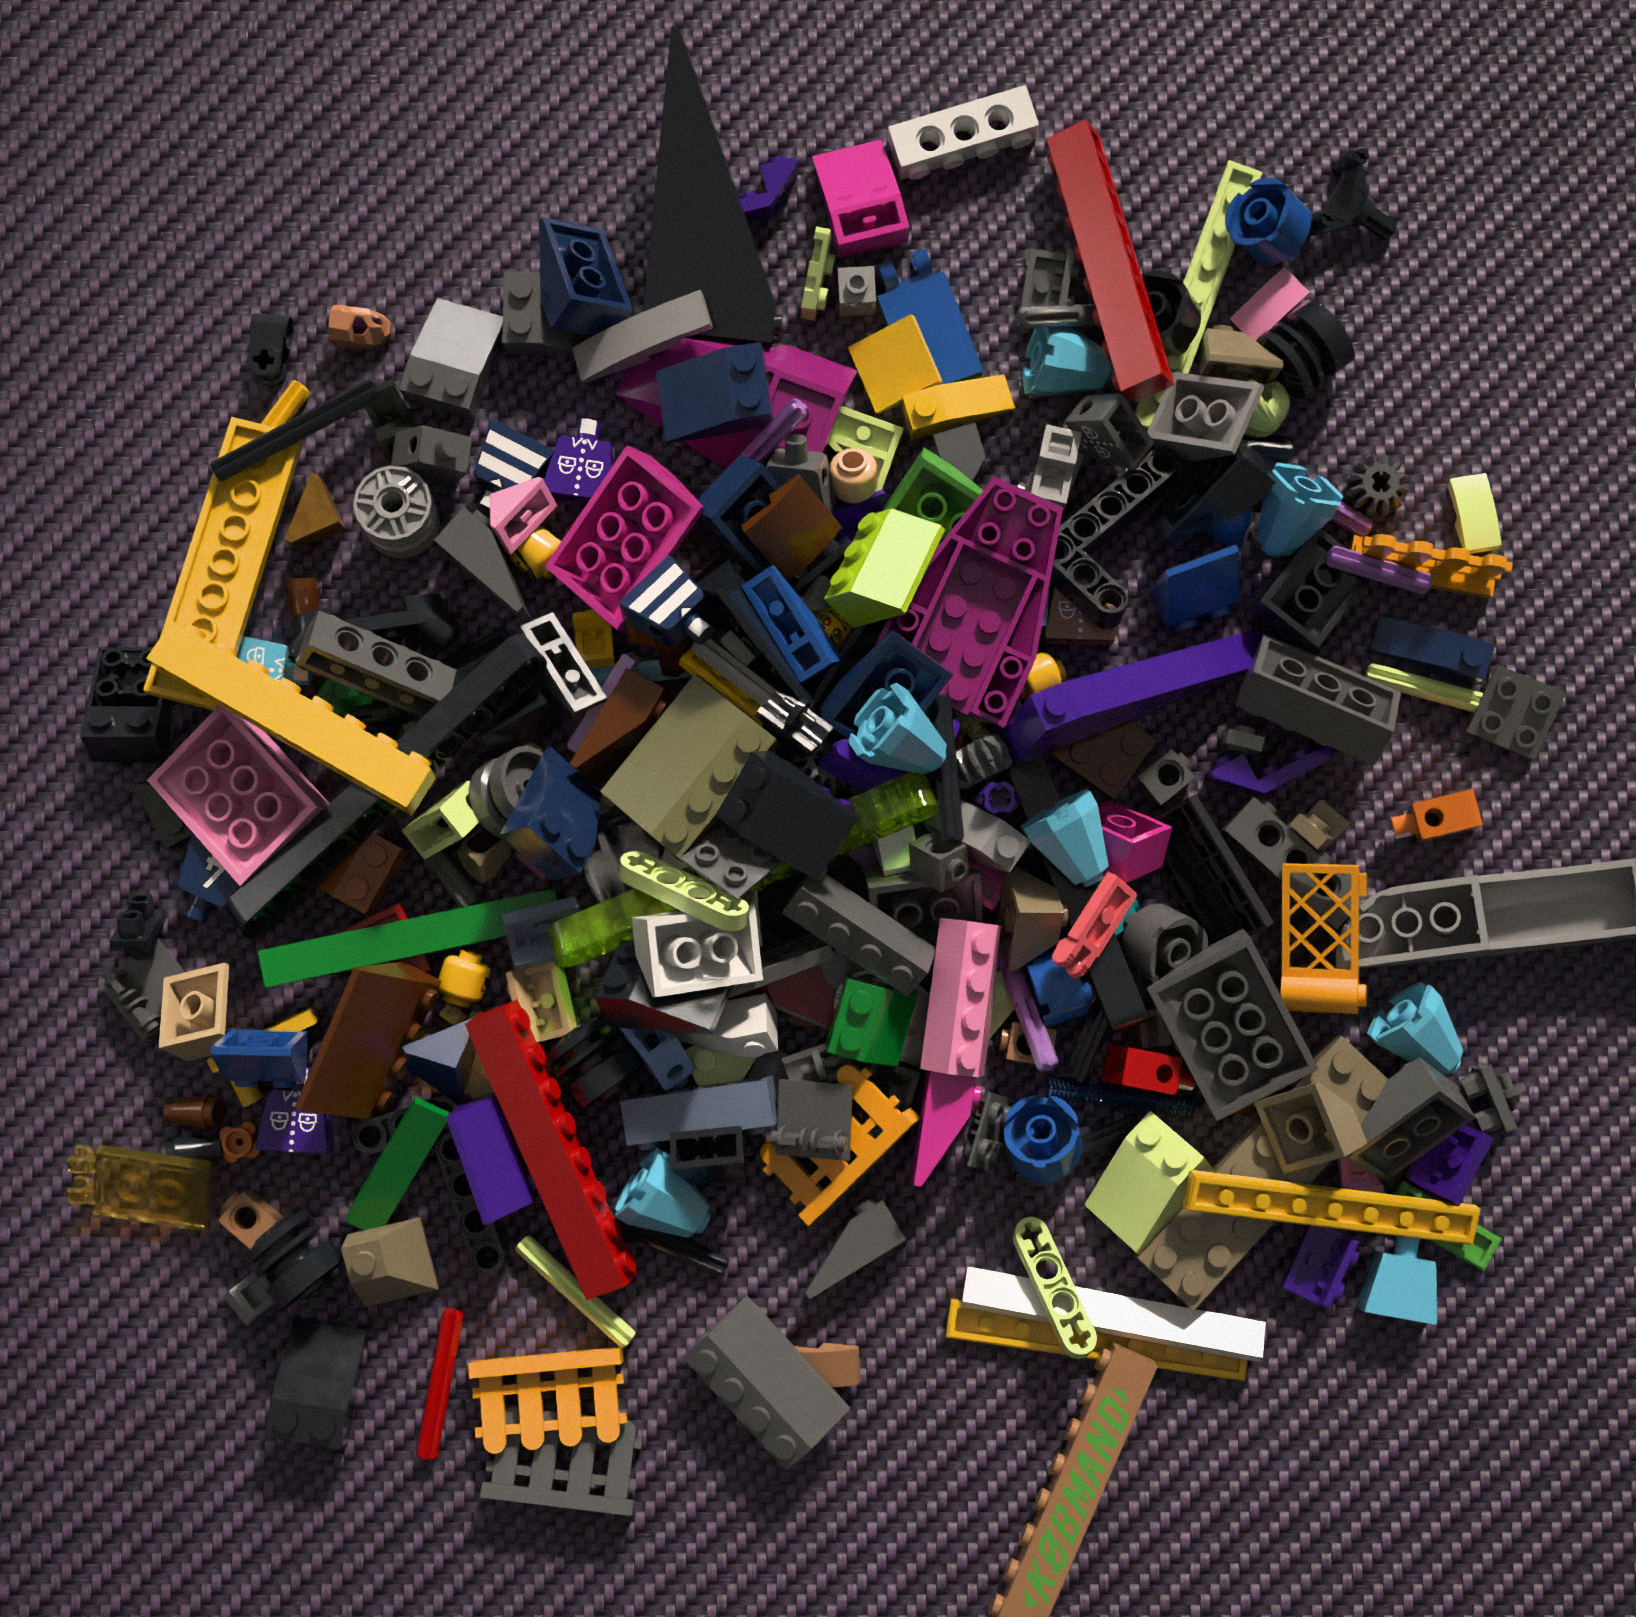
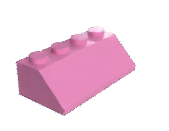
[920,918,1003,1077]

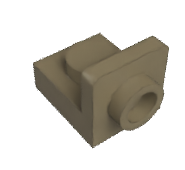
[1290,800,1349,850]

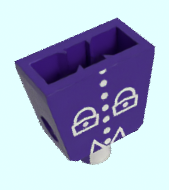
[544,419,614,505]
[255,1068,335,1154]

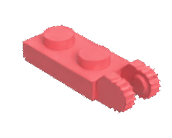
[1052,872,1137,979]

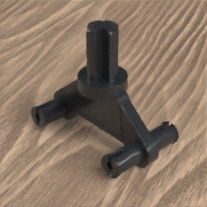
[1307,148,1397,240]

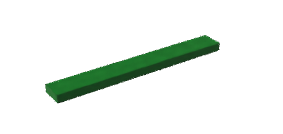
[258,888,557,989]

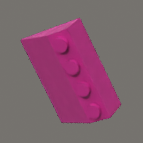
[545,445,705,631]

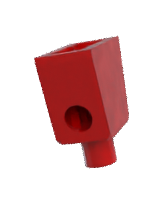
[1101,1045,1196,1095]

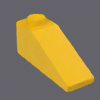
[901,375,1015,441]

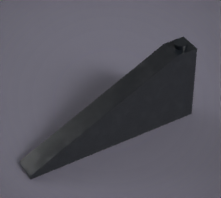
[643,26,783,344]

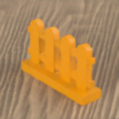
[1349,534,1513,599]
[760,1064,921,1226]
[468,1347,628,1454]

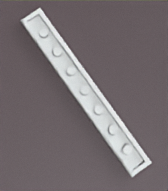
[961,1267,1265,1362]

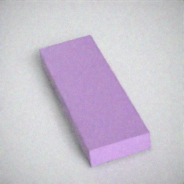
[567,652,643,753]

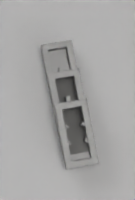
[572,290,713,383]

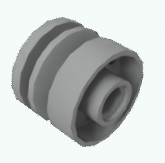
[353,466,440,559]

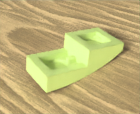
[1448,473,1502,554]

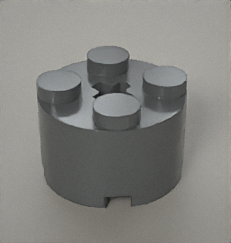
[1121,903,1208,983]

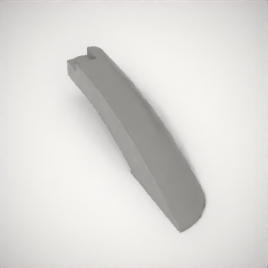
[1336,858,1636,968]

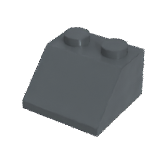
[502,271,580,356]

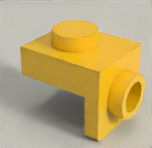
[572,609,615,669]

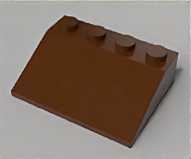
[294,961,441,1119]

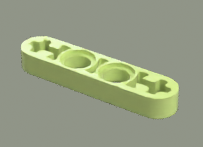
[619,851,748,932]
[1013,1217,1097,1359]

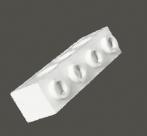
[887,85,1039,180]

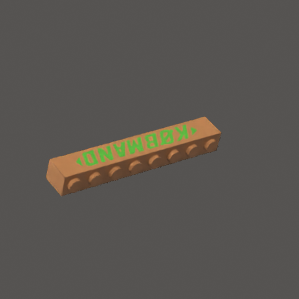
[987,1341,1158,1617]

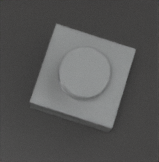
[1219,725,1265,756]

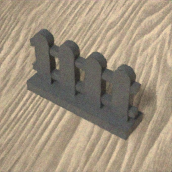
[480,1406,643,1516]

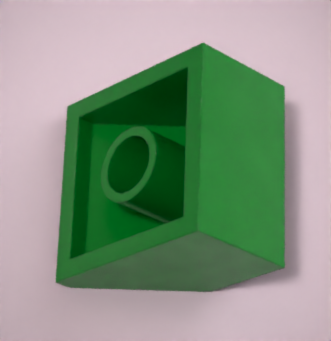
[825,974,918,1067]

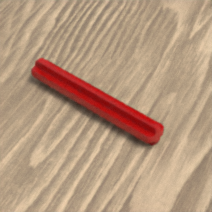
[416,1308,464,1460]

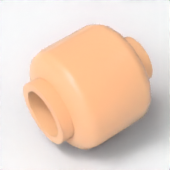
[830,448,878,503]

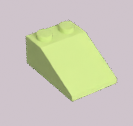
[1084,1111,1215,1255]

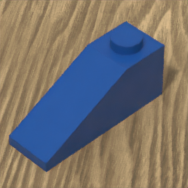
[742,565,843,683]

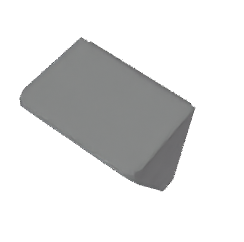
[224,1271,275,1326]

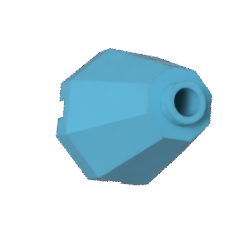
[1022,327,1114,397]
[1257,463,1343,558]
[848,683,947,774]
[1020,789,1109,887]
[1367,982,1463,1076]
[615,1146,711,1238]

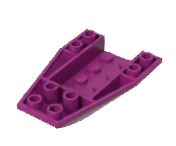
[616,335,858,470]
[875,477,1063,728]

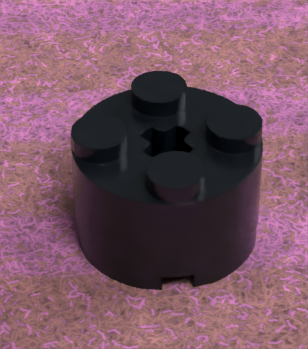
[1143,271,1201,356]

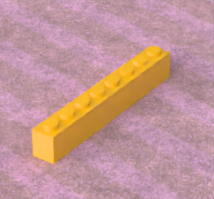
[146,621,436,816]

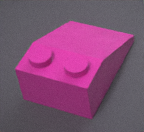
[910,1070,981,1187]

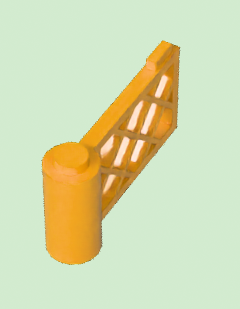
[1281,863,1367,1014]

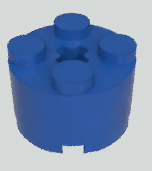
[1225,178,1312,265]
[1023,945,1094,1027]
[1004,1095,1083,1185]

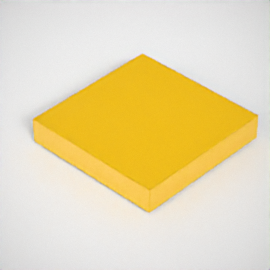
[848,314,943,414]

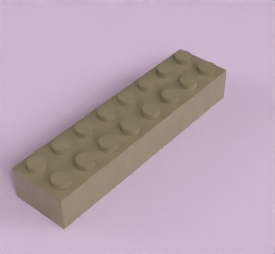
[1132,1036,1389,1311]

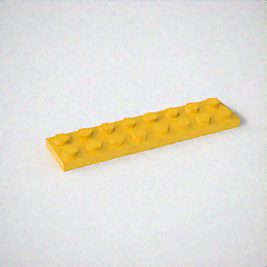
[143,417,305,712]

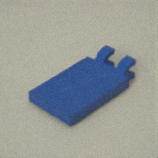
[877,248,983,386]

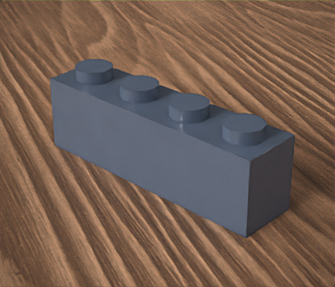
[620,1076,778,1150]

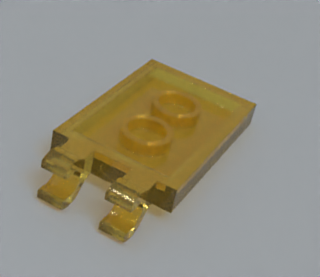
[67,1144,211,1231]

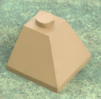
[159,963,229,1061]

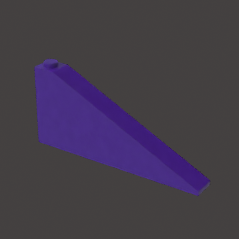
[999,629,1263,767]

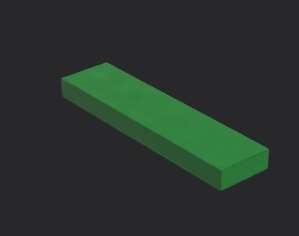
[345,1097,449,1230]

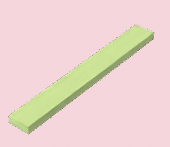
[1135,160,1262,432]

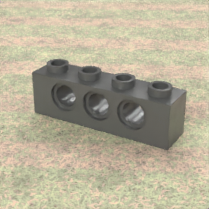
[295,610,456,718]
[1219,797,1366,930]

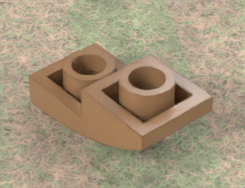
[794,1343,861,1387]

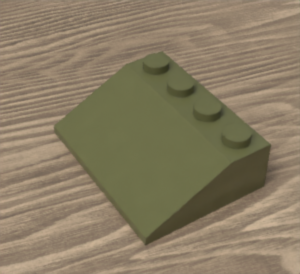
[600,675,782,859]

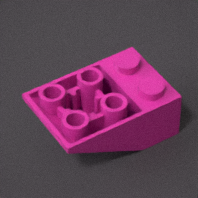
[812,140,909,259]

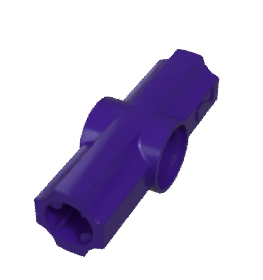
[973,776,1022,821]

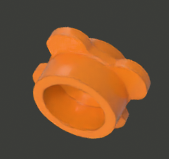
[219,1122,260,1163]

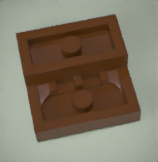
[741,474,842,582]

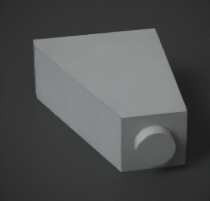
[922,800,1030,872]

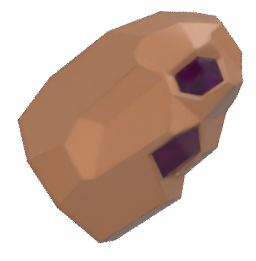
[328,305,392,350]

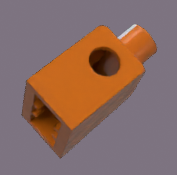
[1390,789,1483,842]

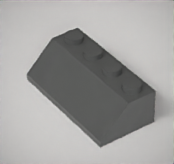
[1236,634,1401,765]
[682,1295,850,1471]

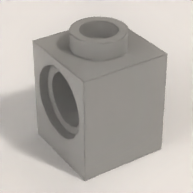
[838,266,876,317]

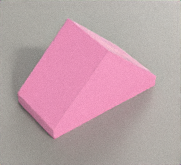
[490,477,558,554]

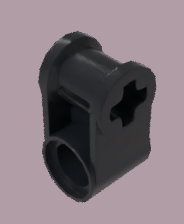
[247,313,294,387]

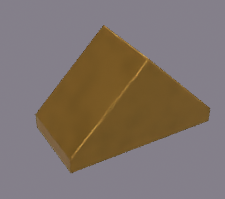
[284,472,346,550]

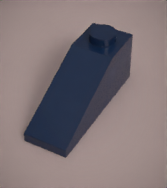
[1368,616,1495,686]

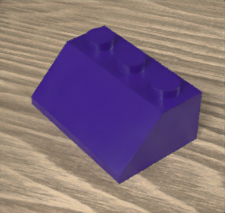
[446,1092,540,1225]

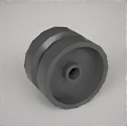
[469,746,543,839]

